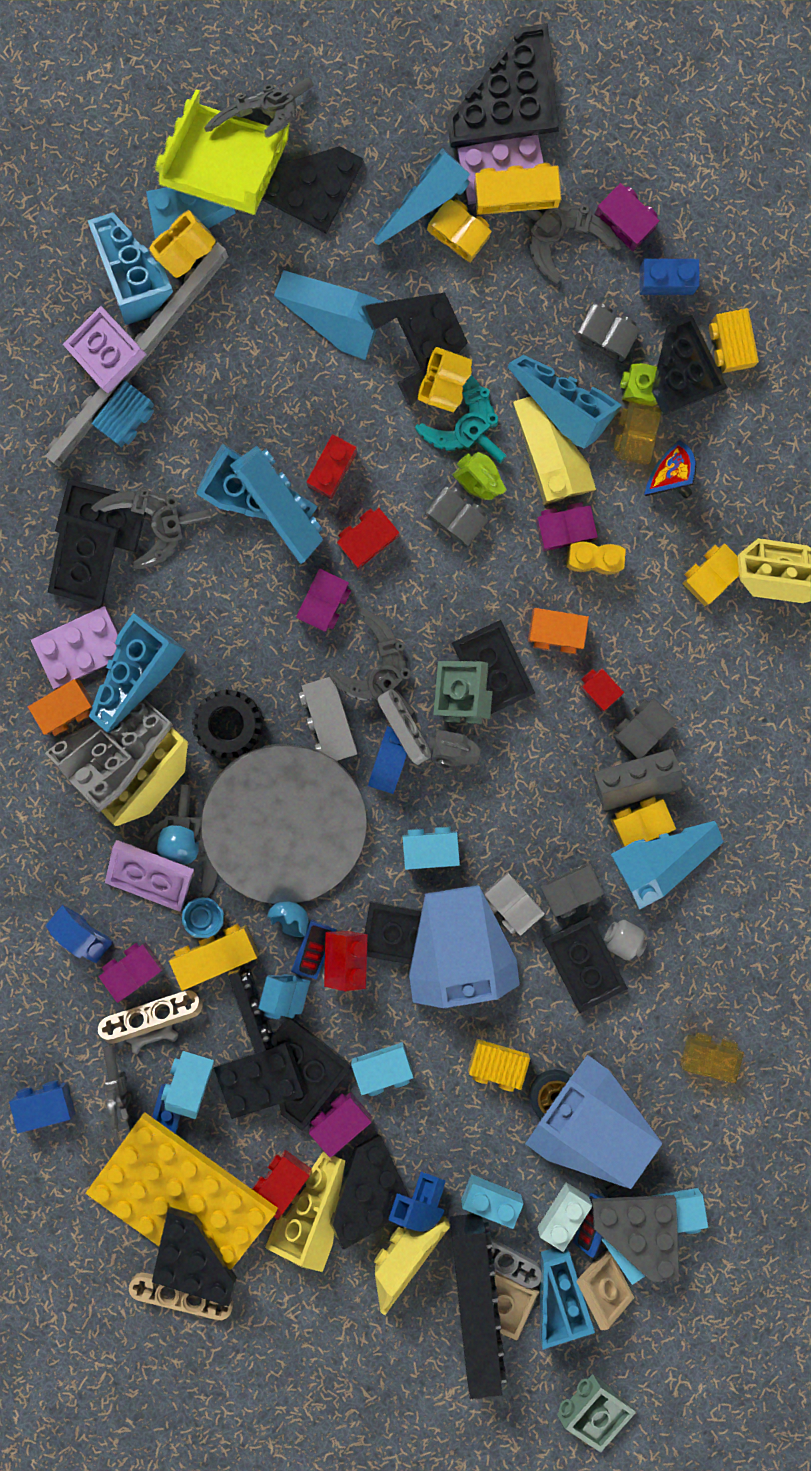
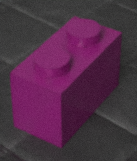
[594,183,660,252]
[309,1092,372,1158]

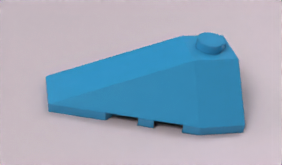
[374,148,470,245]
[87,212,173,325]
[274,270,384,360]
[508,355,622,449]
[196,443,318,520]
[89,613,186,733]
[611,821,724,910]

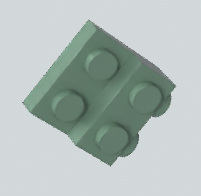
[433,661,492,724]
[557,1374,636,1452]

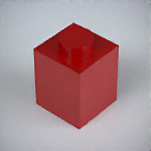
[579,668,624,711]

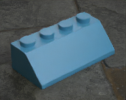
[230,446,323,564]

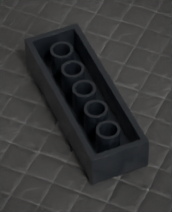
[450,1214,507,1399]

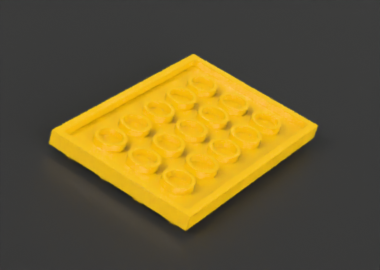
[85,1112,278,1269]

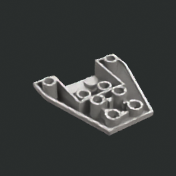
[45,699,173,812]

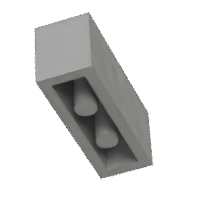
[299,677,358,761]

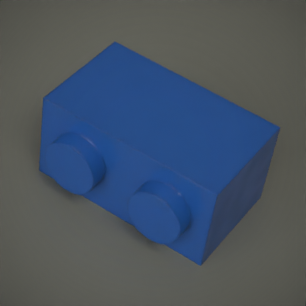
[639,259,699,295]
[9,1080,76,1134]

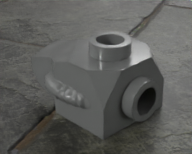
[428,730,481,769]

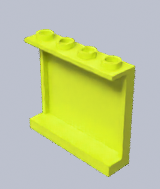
[155,89,290,215]

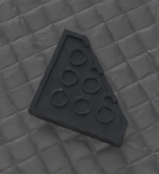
[447,23,559,148]

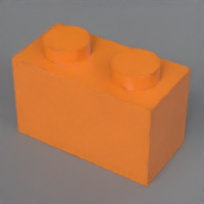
[528,608,589,654]
[28,679,94,737]

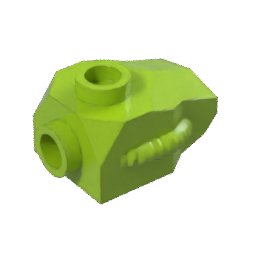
[620,363,658,407]
[452,452,506,500]

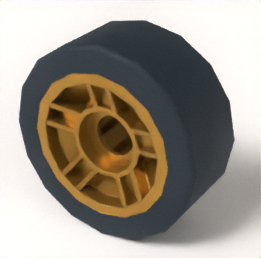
[529,1069,571,1119]

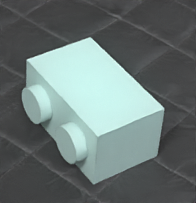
[537,1182,592,1252]

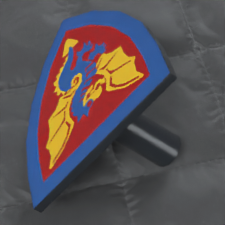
[644,440,697,498]

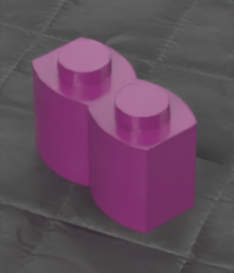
[535,503,598,552]
[296,568,352,632]
[98,942,164,1003]

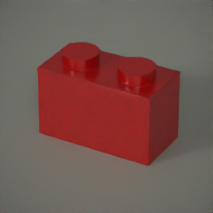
[306,434,357,500]
[337,508,400,570]
[324,931,367,991]
[252,1150,311,1220]

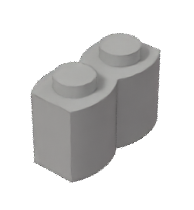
[484,872,545,936]

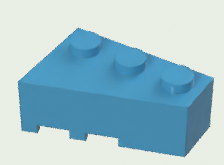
[146,187,236,239]
[540,1247,595,1350]

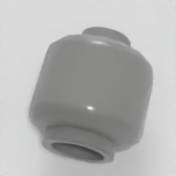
[604,920,647,960]

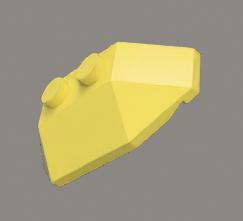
[738,538,811,603]
[101,727,188,826]
[374,1216,450,1315]

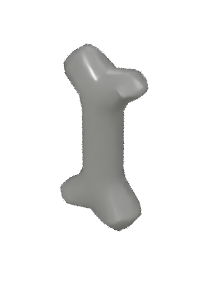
[126,1025,179,1055]

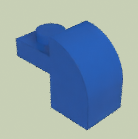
[368,726,407,794]
[46,905,113,963]
[389,1172,446,1232]

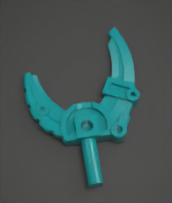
[415,375,507,463]

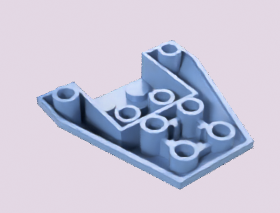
[409,885,520,1008]
[526,1055,663,1189]

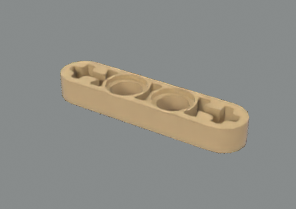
[98,991,203,1044]
[129,1273,233,1320]

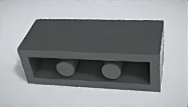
[594,749,682,811]

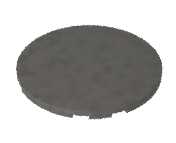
[202,744,367,904]

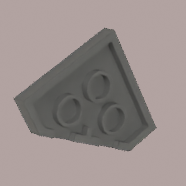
[592,1195,679,1282]

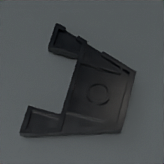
[361,292,468,405]

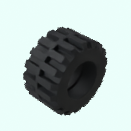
[192,689,264,758]

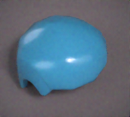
[157,826,199,865]
[182,897,224,939]
[267,901,309,937]

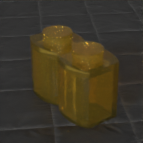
[613,402,662,465]
[680,1032,744,1083]

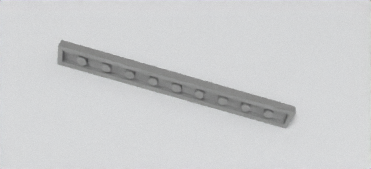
[45,242,228,467]

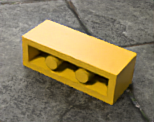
[474,163,561,215]
[169,924,259,991]

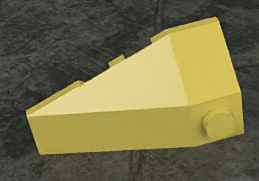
[513,396,596,506]
[265,1151,345,1272]

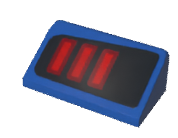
[291,919,337,979]
[573,1193,606,1258]

